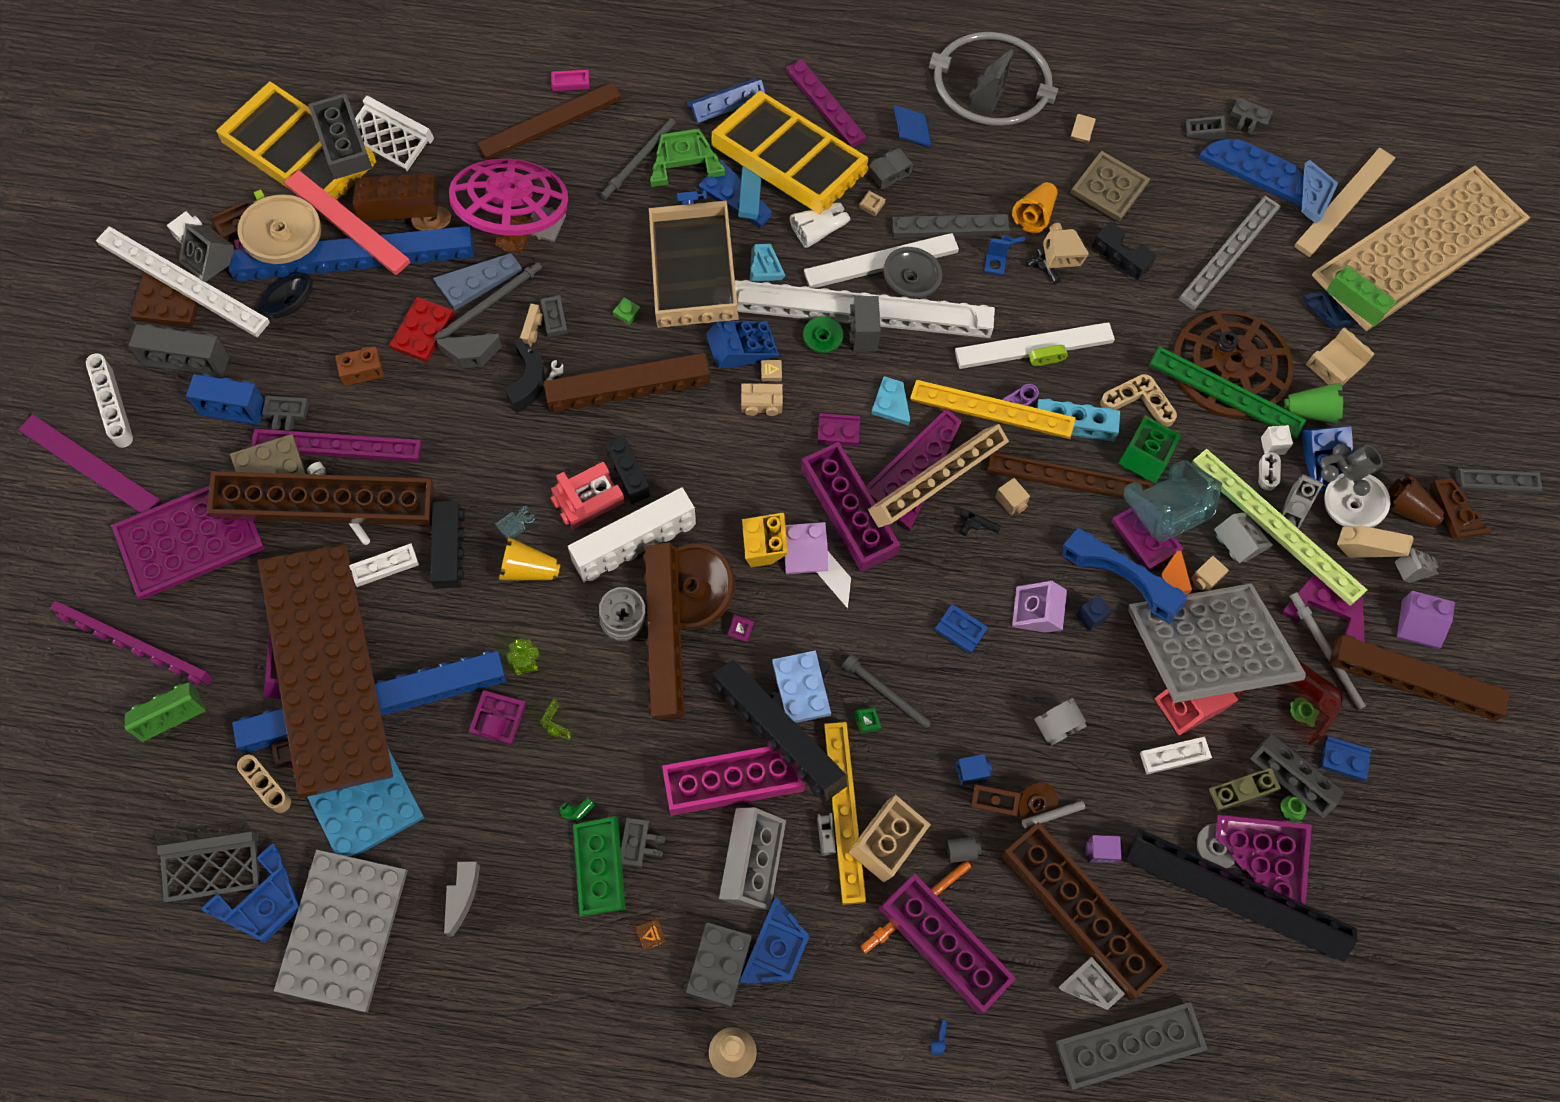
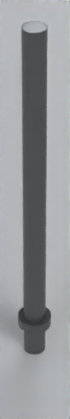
[434,262,542,341]

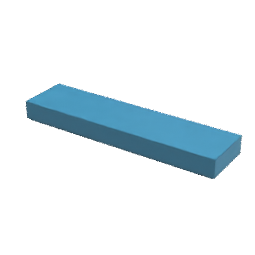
[738,165,761,220]

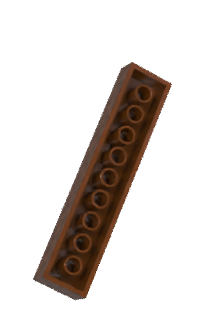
[207,471,434,526]

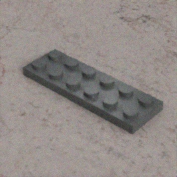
[1056,1002,1208,1090]

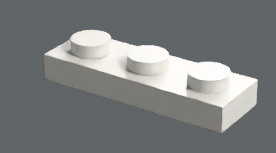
[349,544,419,587]
[1140,737,1212,775]

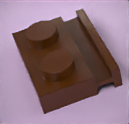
[211,201,250,240]

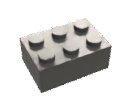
[686,922,752,1009]

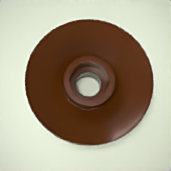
[1018,782,1058,826]

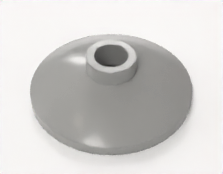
[1197,823,1236,868]

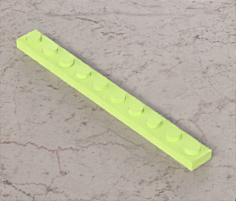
[1191,449,1367,606]

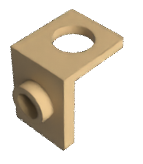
[1070,114,1096,144]

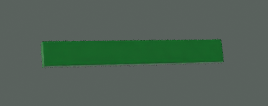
[1149,346,1306,439]

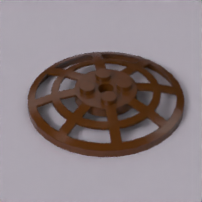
[1173,310,1294,418]

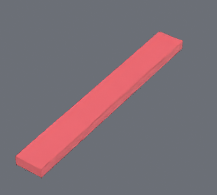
[284,170,410,275]

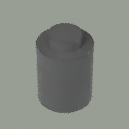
[946,837,981,863]

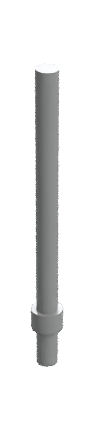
[1289,592,1366,710]

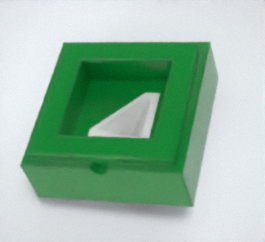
[853,708,881,734]

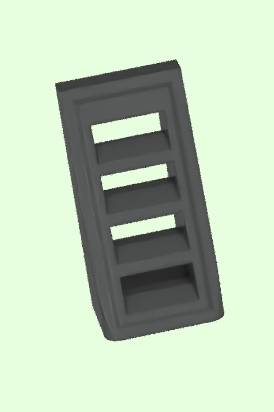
[1186,116,1226,139]

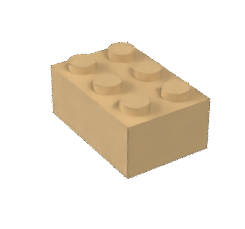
[848,795,931,882]

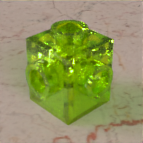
[506,638,540,675]

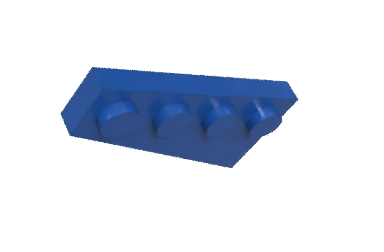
[698,160,772,229]

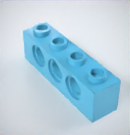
[1035,399,1120,442]

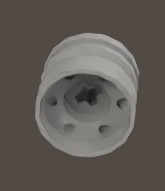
[599,587,645,641]

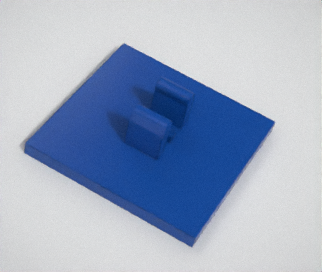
[894,105,931,147]

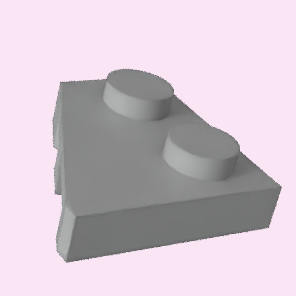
[1058,957,1125,1010]

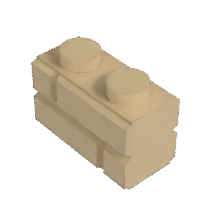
[741,383,783,416]

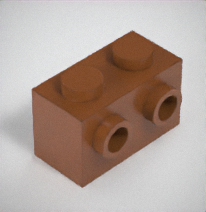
[335,346,385,386]

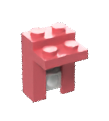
[550,462,625,530]

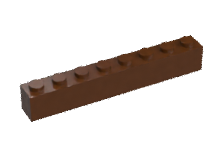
[544,353,710,412]
[643,542,684,720]
[1329,635,1510,721]

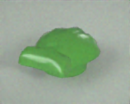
[1290,697,1320,727]
[1281,794,1308,821]

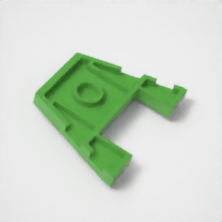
[650,129,725,187]

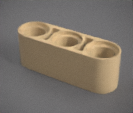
[237,755,291,813]

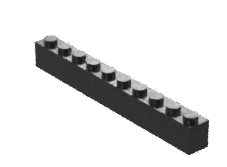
[1126,829,1358,962]

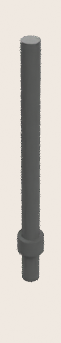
[600,118,676,200]

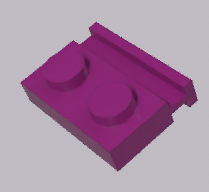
[817,413,860,446]

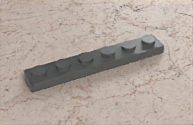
[892,214,1010,238]

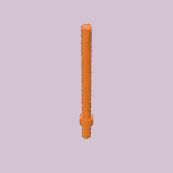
[860,861,971,954]

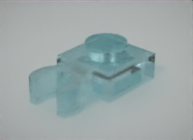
[495,505,535,540]

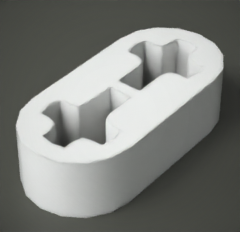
[1258,452,1281,491]

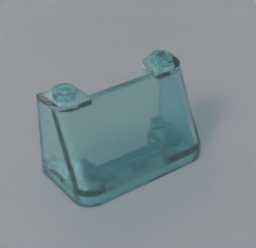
[1124,460,1222,542]

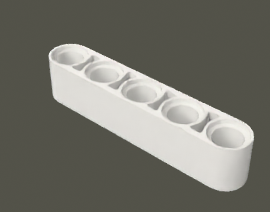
[86,353,133,448]

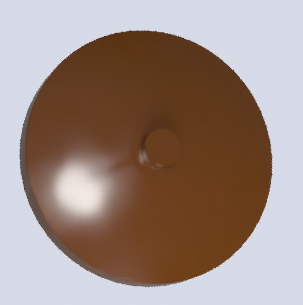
[677,544,735,629]

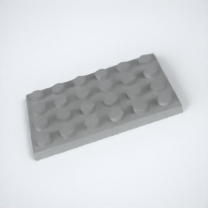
[274,850,408,1012]

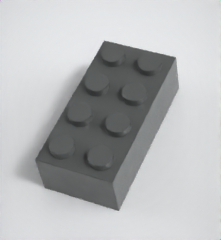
[308,93,372,179]
[129,324,229,378]

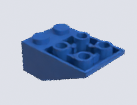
[706,321,779,368]
[1301,426,1353,492]

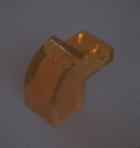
[495,215,533,253]

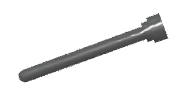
[842,654,931,728]

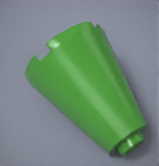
[1284,383,1343,424]

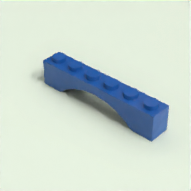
[1062,528,1187,624]

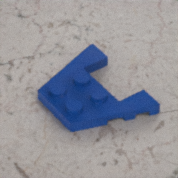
[201,843,300,943]

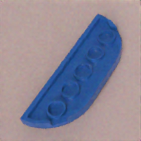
[1198,139,1304,207]

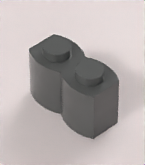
[868,149,913,189]

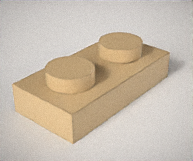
[520,304,543,347]

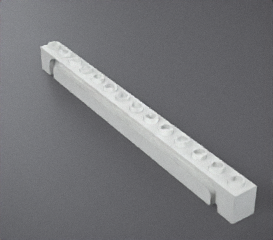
[714,278,995,338]

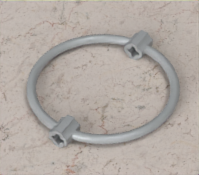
[929,32,1059,126]

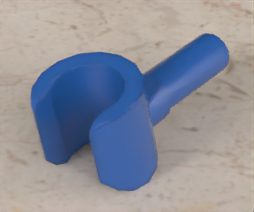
[1001,235,1025,247]
[931,1020,948,1055]

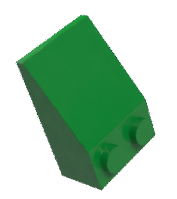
[1118,416,1181,483]

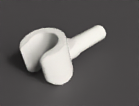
[543,360,563,388]

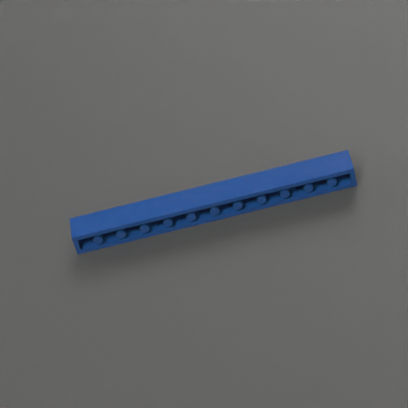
[229,226,474,282]
[232,651,507,754]

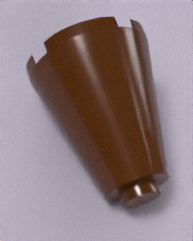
[1388,473,1444,527]

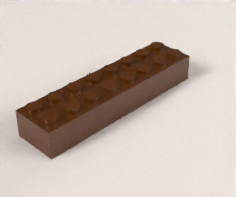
[1001,822,1170,1001]

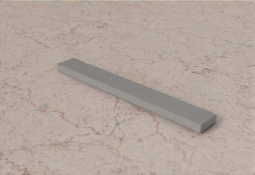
[1178,196,1281,311]

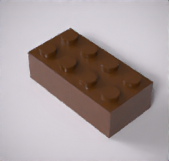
[353,173,439,221]

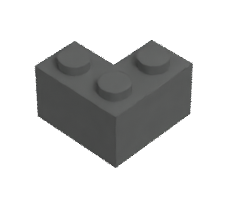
[849,296,881,352]

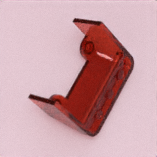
[1236,659,1343,746]

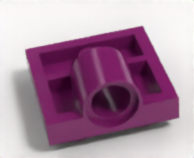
[468,690,526,745]

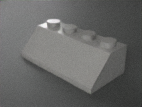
[719,808,786,911]

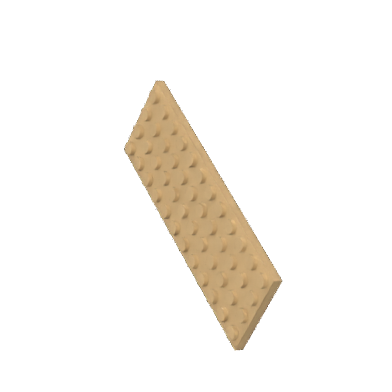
[1312,165,1530,331]

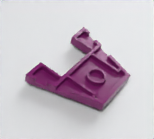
[1281,574,1365,642]

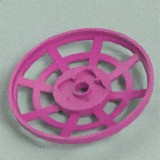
[449,159,568,236]

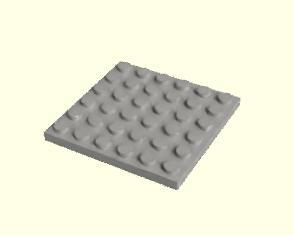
[1128,583,1306,703]

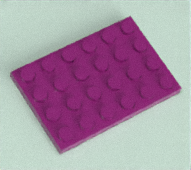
[111,485,265,601]

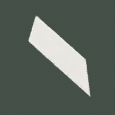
[817,552,851,608]

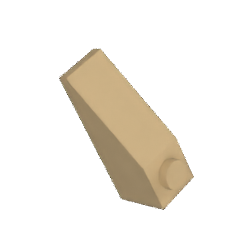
[1337,526,1414,558]

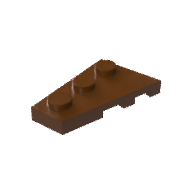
[1430,478,1493,540]

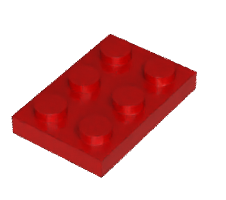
[389,297,454,363]

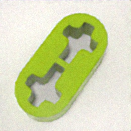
[1029,344,1068,366]

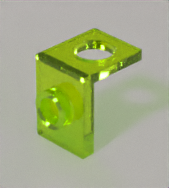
[541,698,571,740]

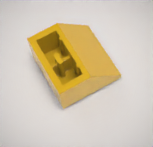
[742,513,788,567]

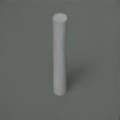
[1022,801,1085,829]

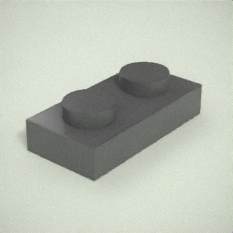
[540,296,568,337]

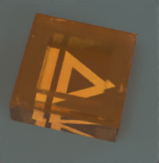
[636,919,665,951]

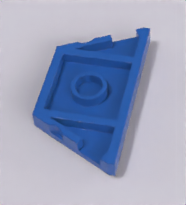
[739,897,809,984]

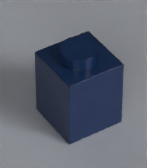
[1076,595,1112,632]

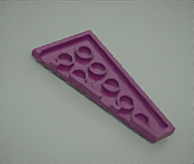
[866,408,962,532]

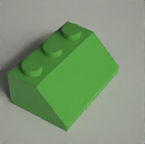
[1326,265,1398,327]
[124,682,206,742]

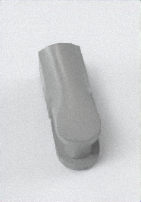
[817,813,836,856]

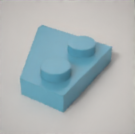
[750,244,785,281]
[871,376,910,426]

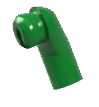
[560,798,595,820]

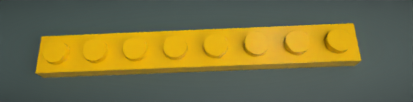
[910,380,1076,439]
[824,722,866,905]

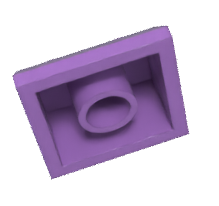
[1397,591,1455,649]

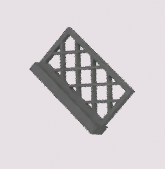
[157,832,260,903]

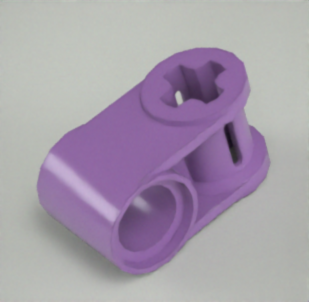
[1003,384,1039,407]

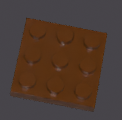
[130,269,205,327]

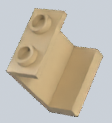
[1306,328,1374,386]

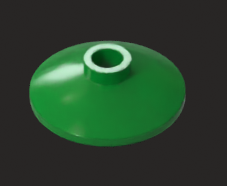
[803,317,843,353]

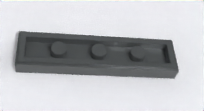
[1455,468,1543,494]

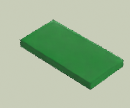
[573,816,626,917]

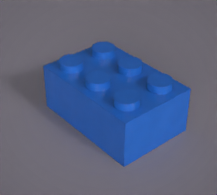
[186,374,265,425]

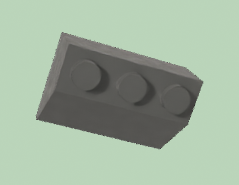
[178,223,234,282]

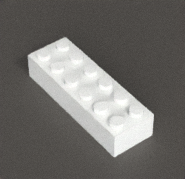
[568,488,696,582]

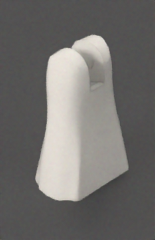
[790,202,850,248]

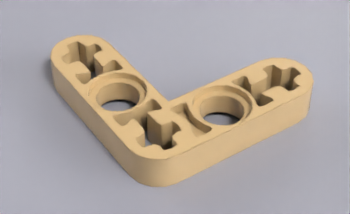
[1100,374,1177,427]

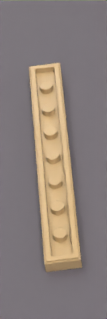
[1294,148,1395,257]

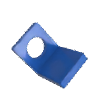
[984,238,1010,276]

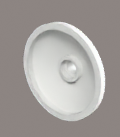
[1324,474,1390,528]

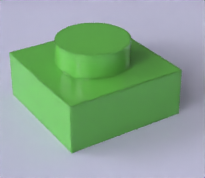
[613,298,641,325]

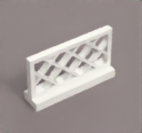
[355,95,434,171]

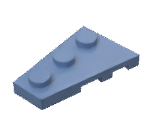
[1301,160,1338,223]

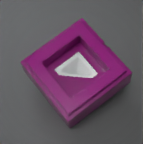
[727,614,755,642]

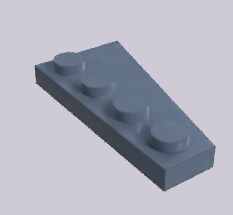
[433,253,522,310]

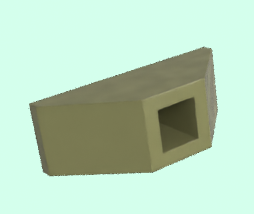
[1209,768,1281,811]

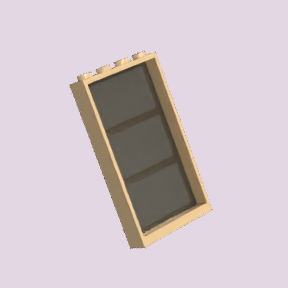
[649,201,739,328]

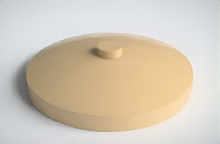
[238,195,321,264]

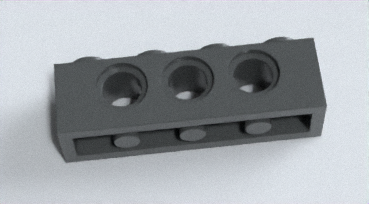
[1250,734,1344,818]

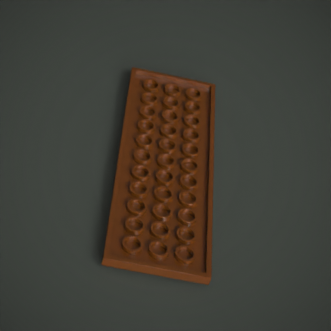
[258,544,394,798]

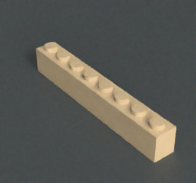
[868,424,1009,528]

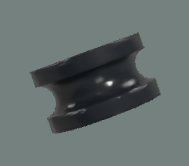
[1217,332,1238,352]

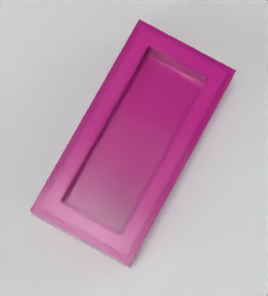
[551,70,590,91]

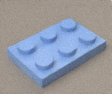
[772,650,831,723]

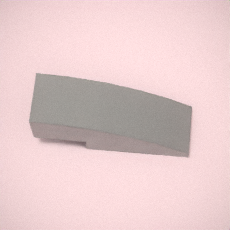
[444,862,480,937]

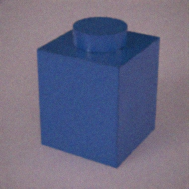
[956,754,992,786]

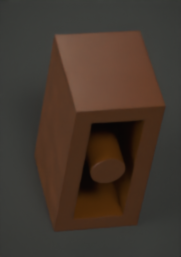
[971,782,1021,816]

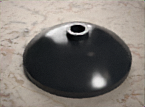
[258,273,313,319]

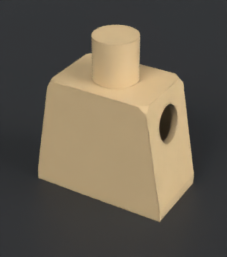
[1043,223,1089,268]

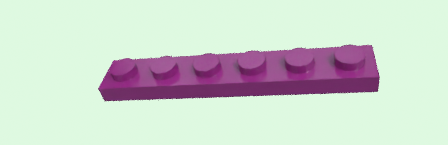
[787,59,866,148]

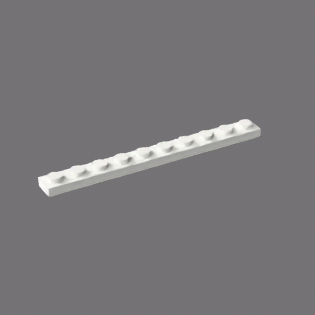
[96,226,270,337]

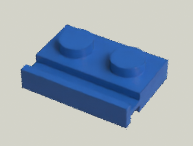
[676,190,707,205]
[934,604,988,654]
[1320,736,1372,781]

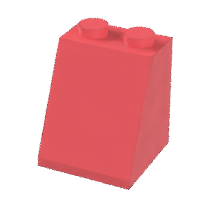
[1154,689,1238,736]

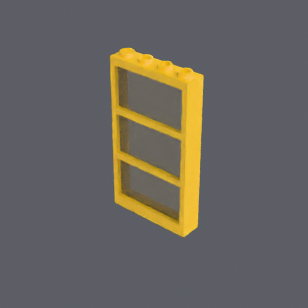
[216,81,376,200]
[711,91,868,214]

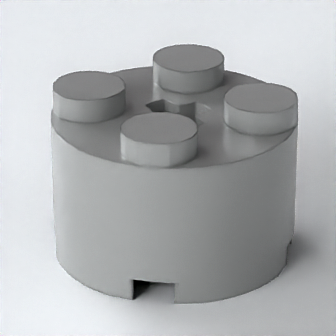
[1034,698,1087,746]

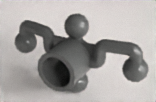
[1320,444,1383,496]

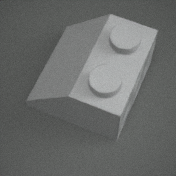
[1214,512,1273,563]

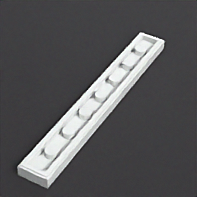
[804,233,959,288]
[955,322,1115,369]

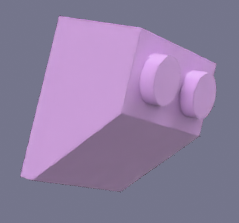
[784,522,828,574]
[1012,581,1067,633]

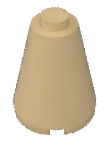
[709,1027,757,1078]

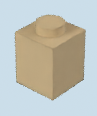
[995,478,1030,516]
[1191,556,1229,591]

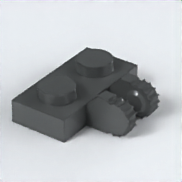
[1230,98,1273,134]
[262,396,309,431]
[621,818,665,868]

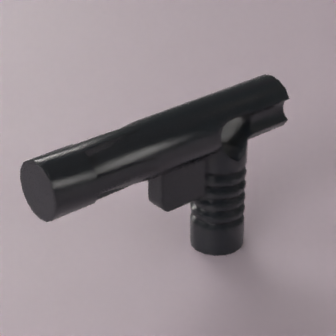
[1025,248,1060,284]
[959,509,1001,536]

